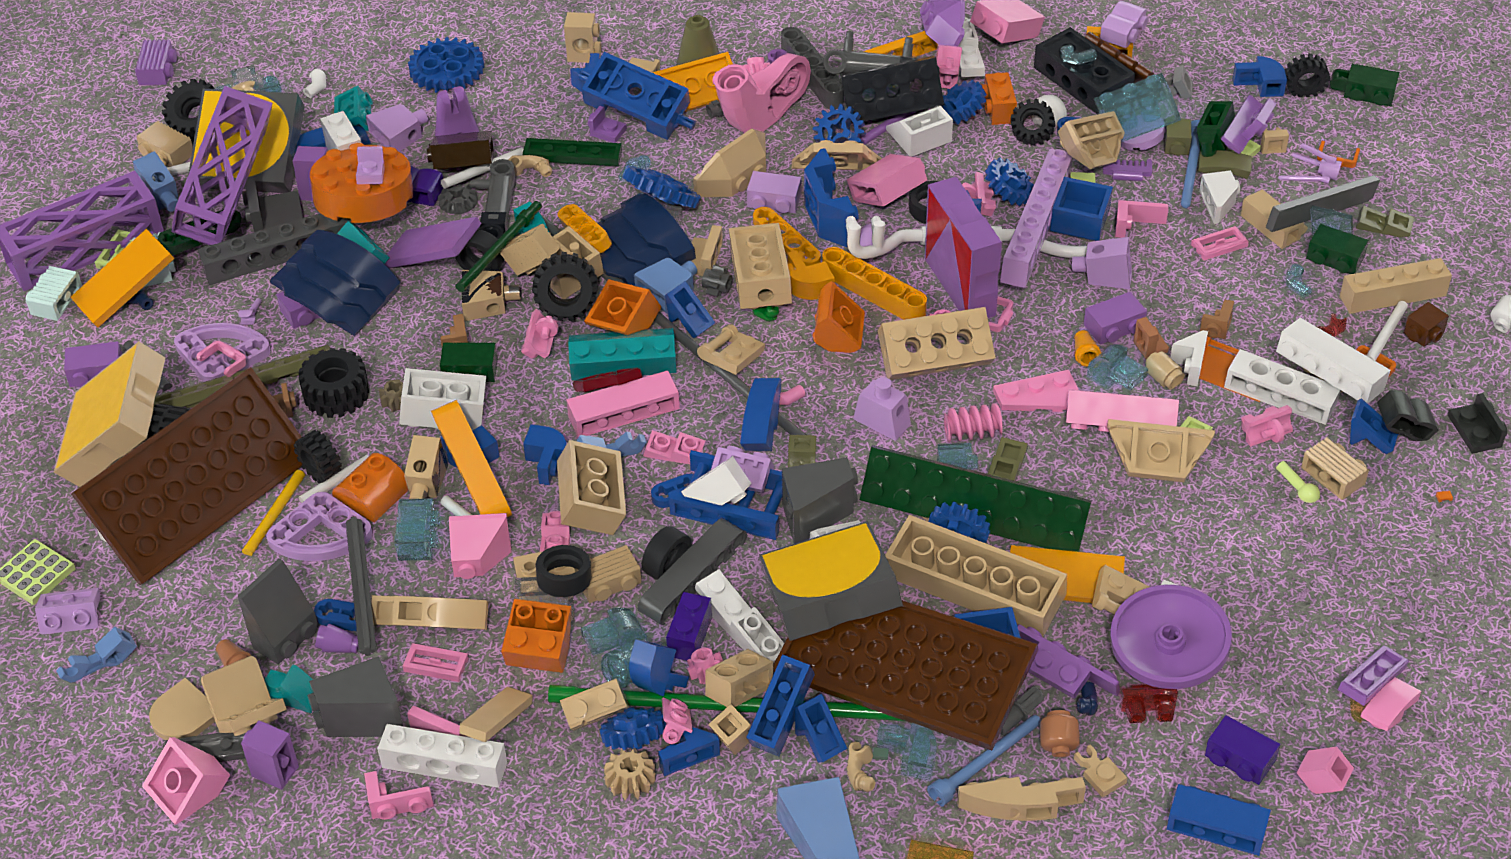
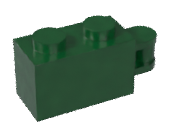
[1329,63,1400,107]
[1197,101,1235,157]

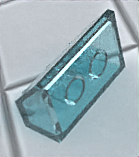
[1094,73,1181,142]

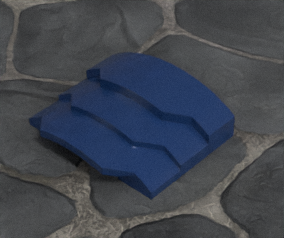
[598,192,696,286]
[270,230,401,337]

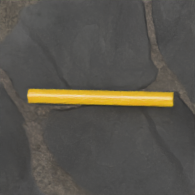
[242,470,305,556]

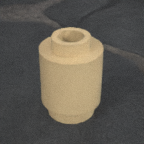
[1145,351,1185,390]

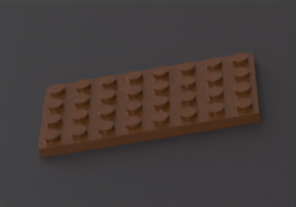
[71,367,302,585]
[773,600,1038,751]

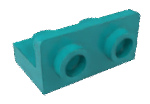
[334,85,373,131]

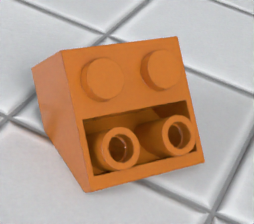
[501,599,572,673]

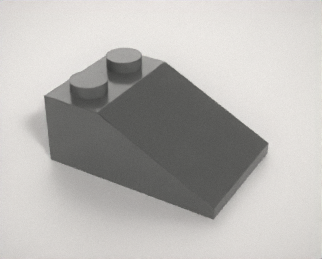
[238,558,318,665]

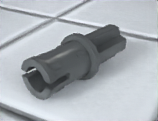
[1000,686,1044,736]

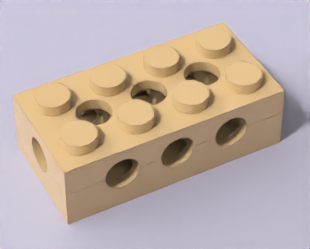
[729,223,792,309]
[878,307,996,380]

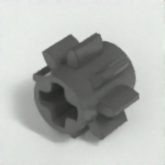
[702,265,733,297]

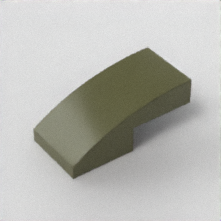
[1197,150,1252,179]
[1356,205,1414,237]
[788,435,816,467]
[988,437,1028,481]

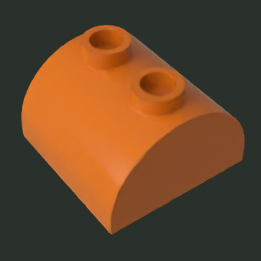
[812,281,865,353]
[332,453,409,523]

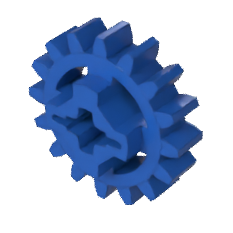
[941,80,987,125]
[813,104,866,143]
[985,157,1034,206]
[928,502,990,543]
[599,707,666,750]

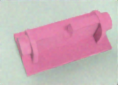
[662,698,692,744]

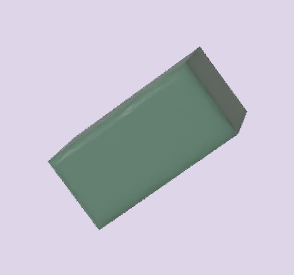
[873,747,889,760]

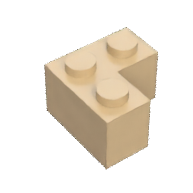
[550,226,604,299]

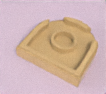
[149,678,216,740]

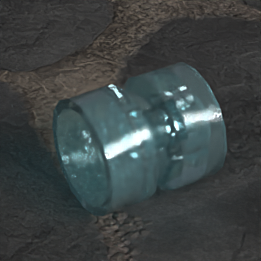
[601,638,646,688]

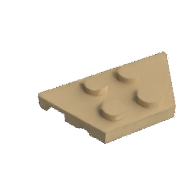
[792,140,882,170]
[1107,419,1215,482]

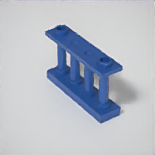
[669,450,782,540]

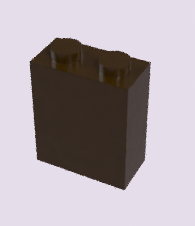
[427,131,494,169]

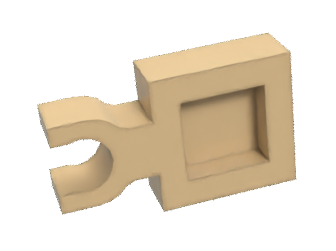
[1074,745,1127,798]

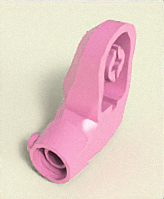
[712,53,811,133]

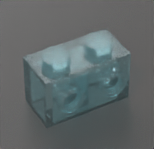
[395,498,440,561]

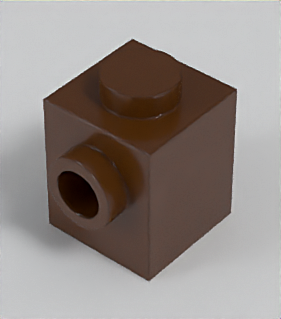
[1404,302,1449,347]

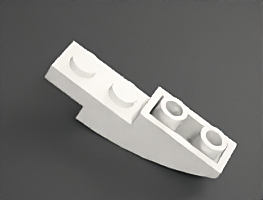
[958,17,985,77]
[695,569,784,663]

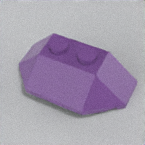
[920,0,965,46]

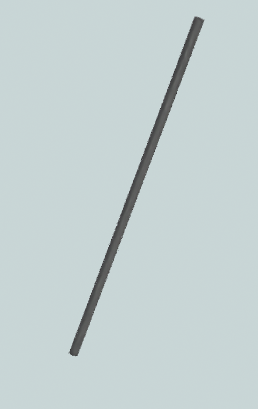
[541,215,807,435]

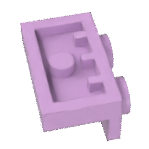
[711,446,774,493]
[35,588,101,634]

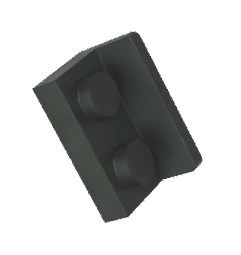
[1448,393,1507,454]

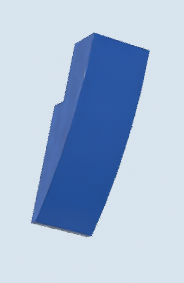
[740,378,782,451]

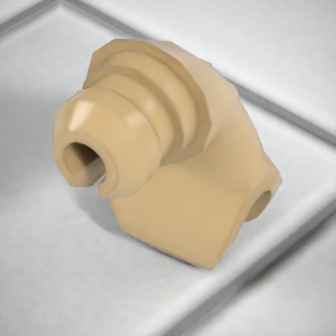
[508,155,552,177]
[846,741,876,792]

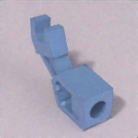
[577,432,647,457]
[56,627,137,683]

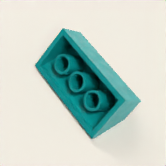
[568,328,677,380]

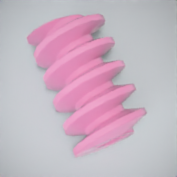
[944,403,1002,443]

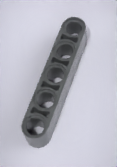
[781,27,844,109]
[637,518,747,625]

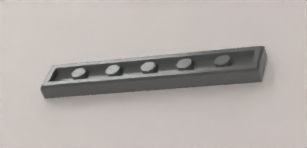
[1266,175,1380,232]

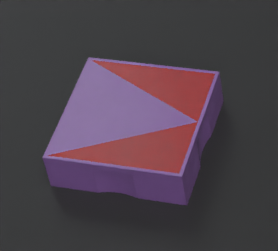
[925,177,1002,318]

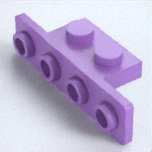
[1221,95,1276,154]
[1018,624,1120,699]

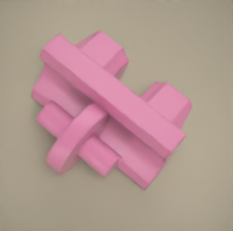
[936,45,962,89]
[962,172,996,216]
[521,309,558,359]
[1241,405,1293,447]

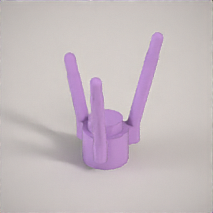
[1278,143,1342,184]

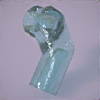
[1061,45,1097,65]
[618,155,651,182]
[1286,264,1312,299]

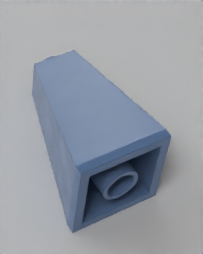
[776,777,859,859]

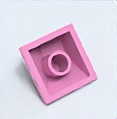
[449,513,512,579]
[142,737,230,824]

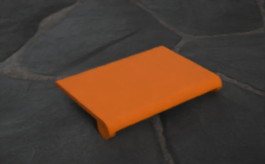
[1199,336,1282,402]

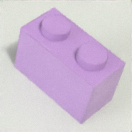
[747,171,801,213]

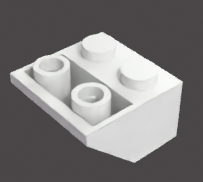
[886,106,953,157]

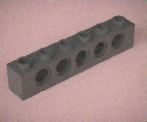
[197,213,351,285]

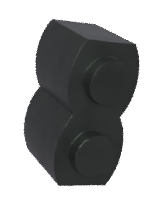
[1377,390,1439,441]

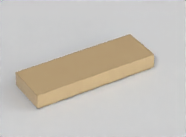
[459,687,533,742]

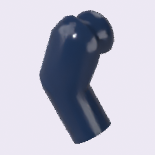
[125,290,153,310]
[1077,682,1099,716]

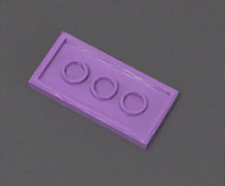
[385,217,481,268]

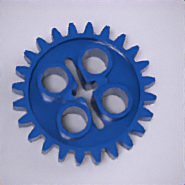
[408,37,484,93]
[622,165,701,208]

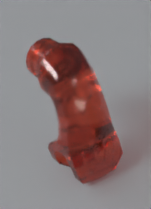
[1316,313,1347,337]

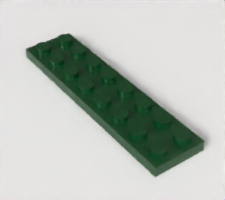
[859,445,1092,552]

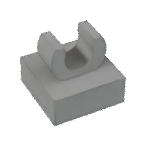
[1165,65,1193,99]

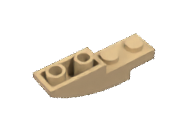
[371,595,489,630]
[957,777,1086,821]

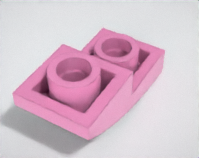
[643,430,706,464]
[540,511,571,552]
[1360,677,1421,731]

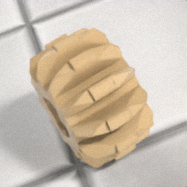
[604,748,656,801]

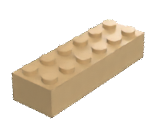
[885,515,1067,637]

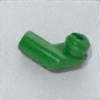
[753,306,779,322]

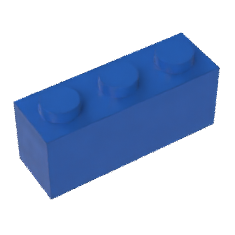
[746,654,815,757]
[1166,784,1271,856]

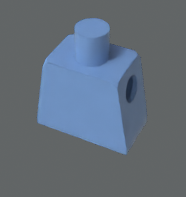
[133,151,179,212]
[634,258,697,314]

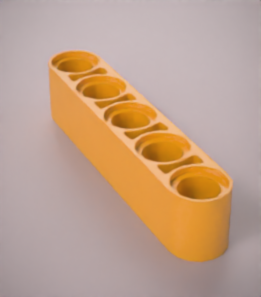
[822,247,927,320]
[431,400,512,517]

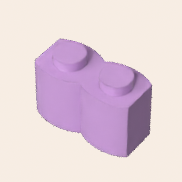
[1100,0,1148,48]

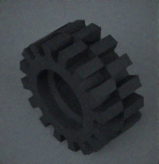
[1284,53,1331,98]
[1011,99,1055,146]
[294,430,342,483]

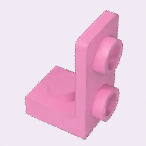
[1115,200,1168,238]
[364,771,434,820]

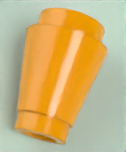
[1074,330,1101,367]

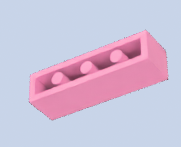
[566,371,680,437]
[1066,390,1179,432]

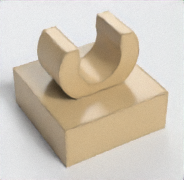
[1260,127,1289,154]

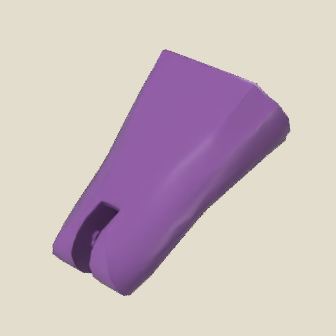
[435,86,480,136]

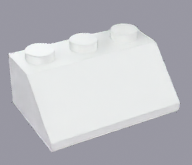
[399,368,486,430]

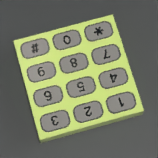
[0,539,76,605]

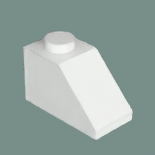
[1200,170,1240,224]
[681,456,752,506]

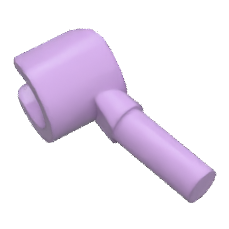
[238,298,262,325]

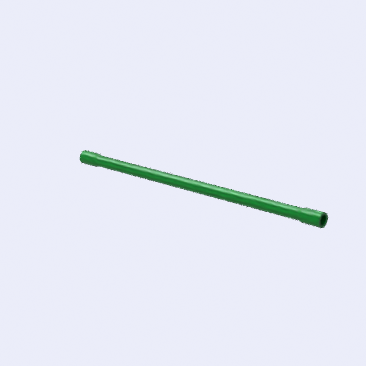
[548,685,910,723]

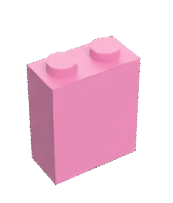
[970,0,1045,43]
[847,154,927,207]

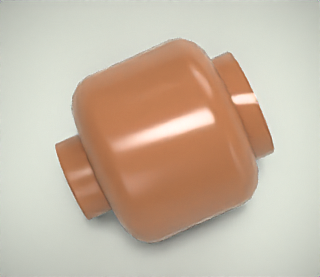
[1039,710,1080,757]

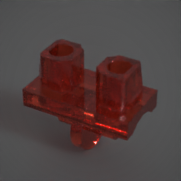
[1120,682,1178,723]

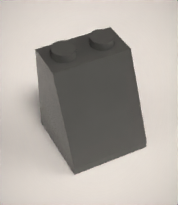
[782,457,858,544]
[307,656,403,737]

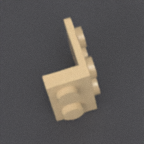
[201,656,287,736]

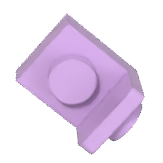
[356,146,385,184]

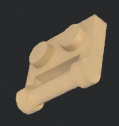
[697,324,765,375]
[1092,565,1150,615]

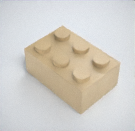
[557,440,626,535]

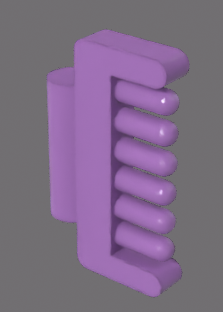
[1103,159,1152,181]

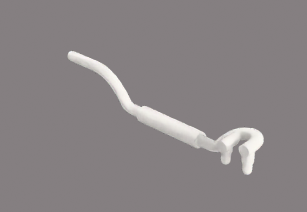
[846,216,1087,259]

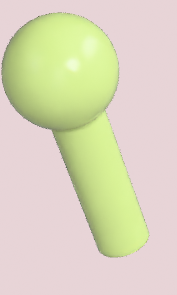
[1276,461,1320,503]

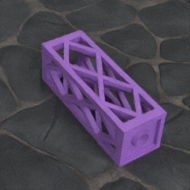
[171,86,273,245]
[0,171,164,291]

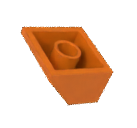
[584,279,661,335]

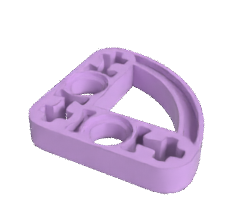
[174,323,271,382]
[266,492,373,561]

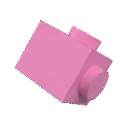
[1297,747,1354,794]

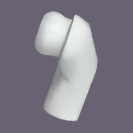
[303,69,326,98]

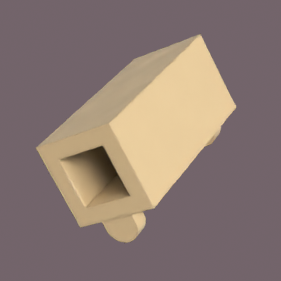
[1241,189,1308,249]

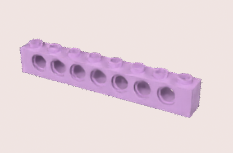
[1000,149,1073,288]

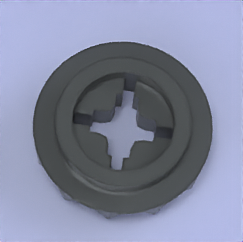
[438,184,478,214]

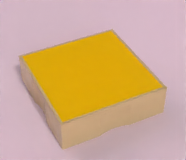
[54,341,165,487]

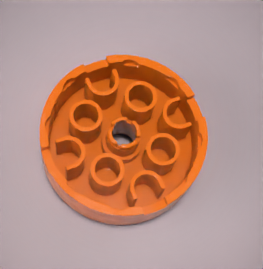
[310,143,413,223]

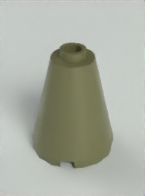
[676,15,720,66]

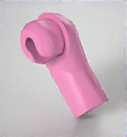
[779,385,805,405]

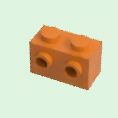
[981,72,1017,125]

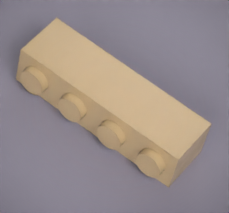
[1340,258,1452,314]

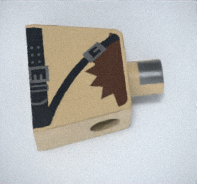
[462,270,520,321]
[405,435,448,506]

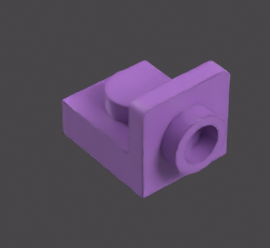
[588,106,627,143]

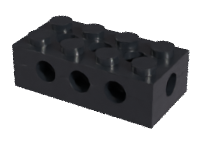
[1034,27,1135,115]
[840,56,944,124]

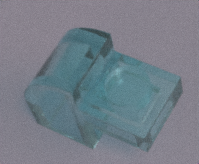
[1087,344,1148,391]
[581,607,647,658]
[877,722,937,781]

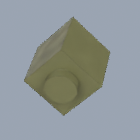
[1164,118,1192,156]

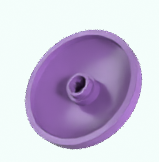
[1111,585,1232,689]

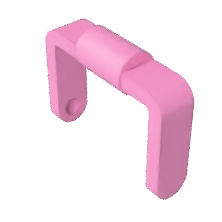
[989,296,1013,332]
[196,341,246,377]

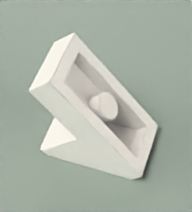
[1170,330,1208,386]

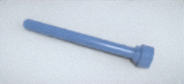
[1181,120,1200,208]
[927,715,1041,807]

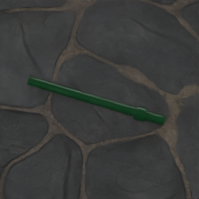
[455,201,542,292]

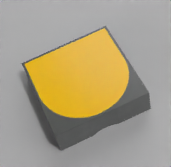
[188,88,305,193]
[759,521,903,641]

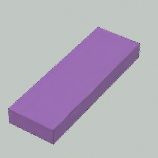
[1338,645,1409,706]

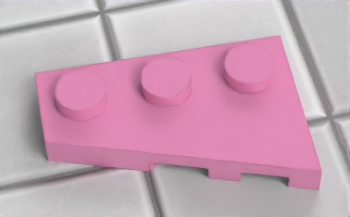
[993,370,1079,412]

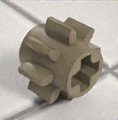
[379,379,403,412]

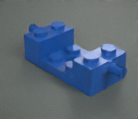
[578,52,696,140]

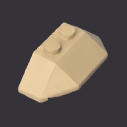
[1057,111,1125,169]
[693,128,766,197]

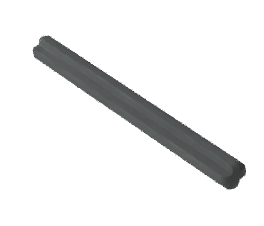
[345,516,376,656]

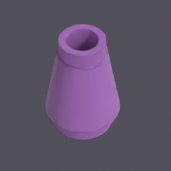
[315,624,358,654]

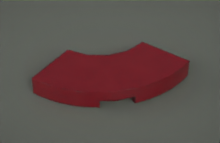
[572,368,642,392]

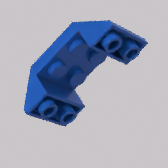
[804,148,859,248]

